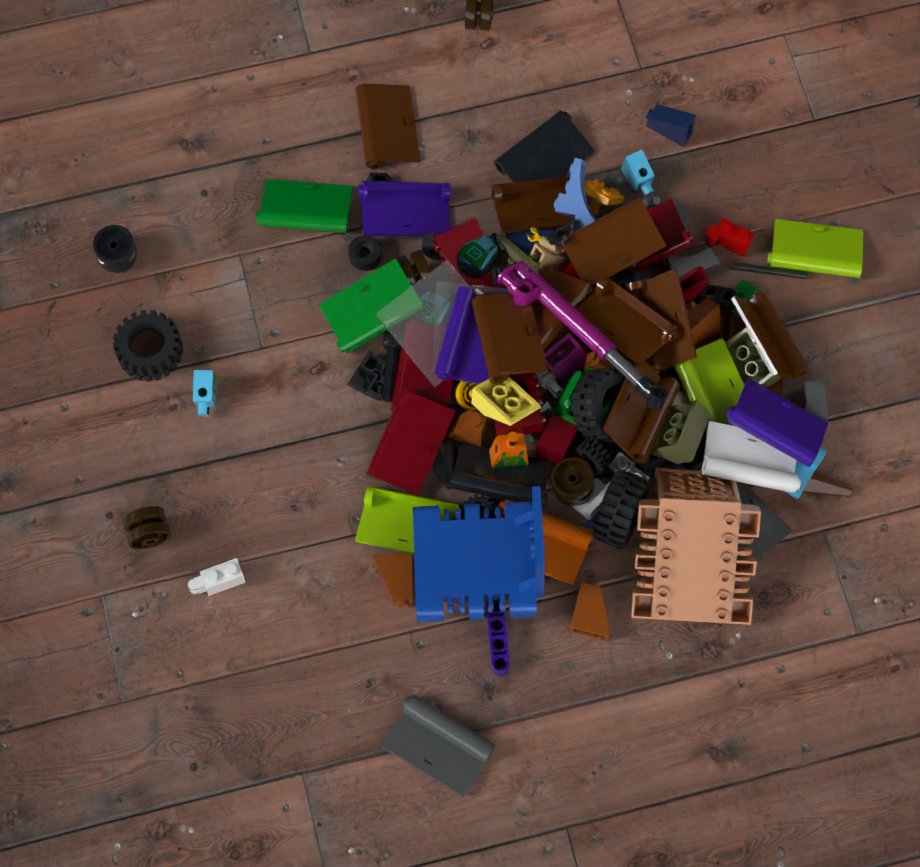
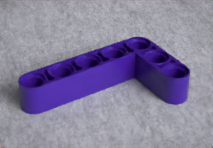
[452,600,510,677]

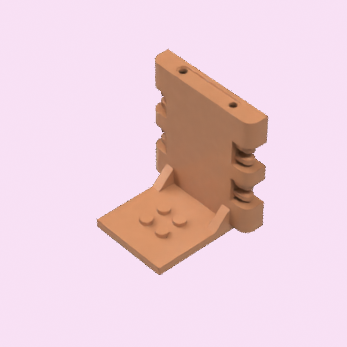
[631,468,761,625]

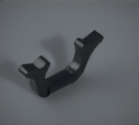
[547,219,579,246]

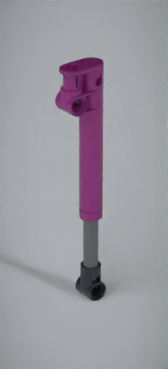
[497,260,668,410]

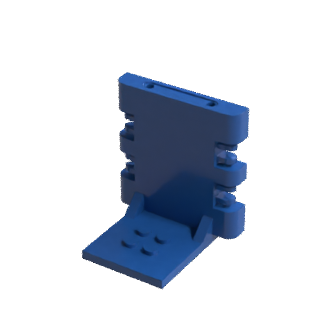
[413,486,545,623]

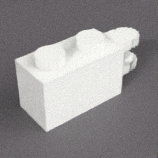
[188,558,246,596]

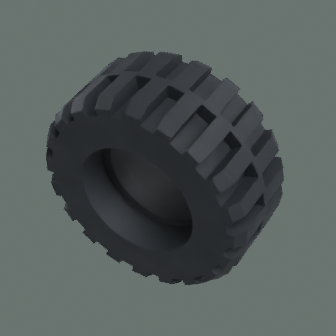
[571,368,626,442]
[592,470,650,549]

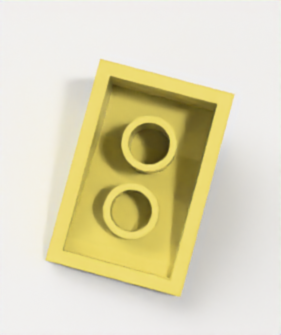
[471,377,541,426]

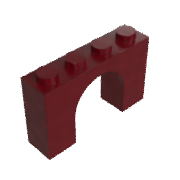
[432,218,506,296]
[494,373,546,436]

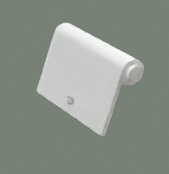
[702,421,801,493]

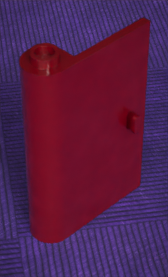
[627,199,694,272]
[391,320,453,411]
[365,387,455,496]

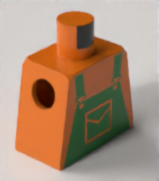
[489,432,528,468]

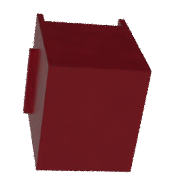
[536,415,579,465]

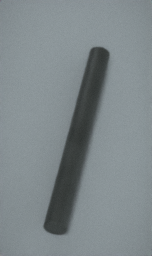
[732,262,808,279]

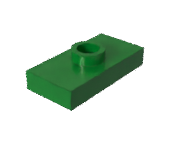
[725,279,757,316]

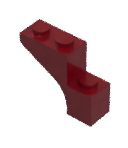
[679,266,710,304]

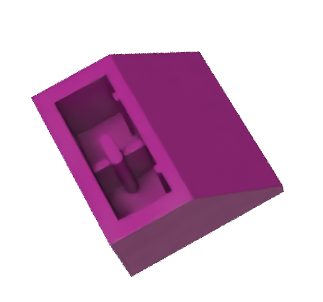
[544,333,587,388]

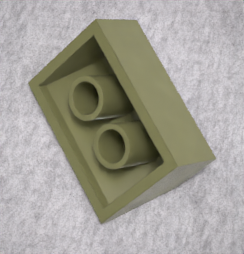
[725,327,782,388]
[651,400,711,464]

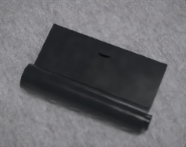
[494,110,595,182]
[450,442,551,506]

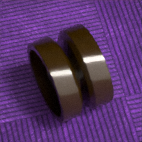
[465,0,494,31]
[395,250,434,294]
[551,457,595,506]
[122,506,171,549]

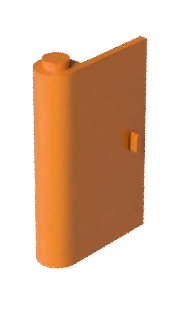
[499,500,593,585]

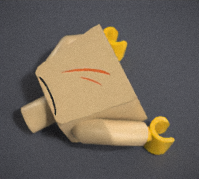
[527,227,568,274]

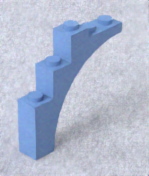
[554,158,636,267]

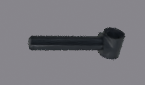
[382,331,404,403]

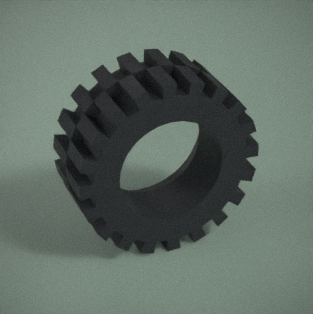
[113,310,183,382]

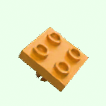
[585,179,624,215]

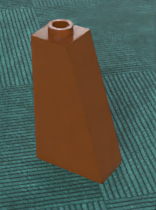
[687,298,722,349]

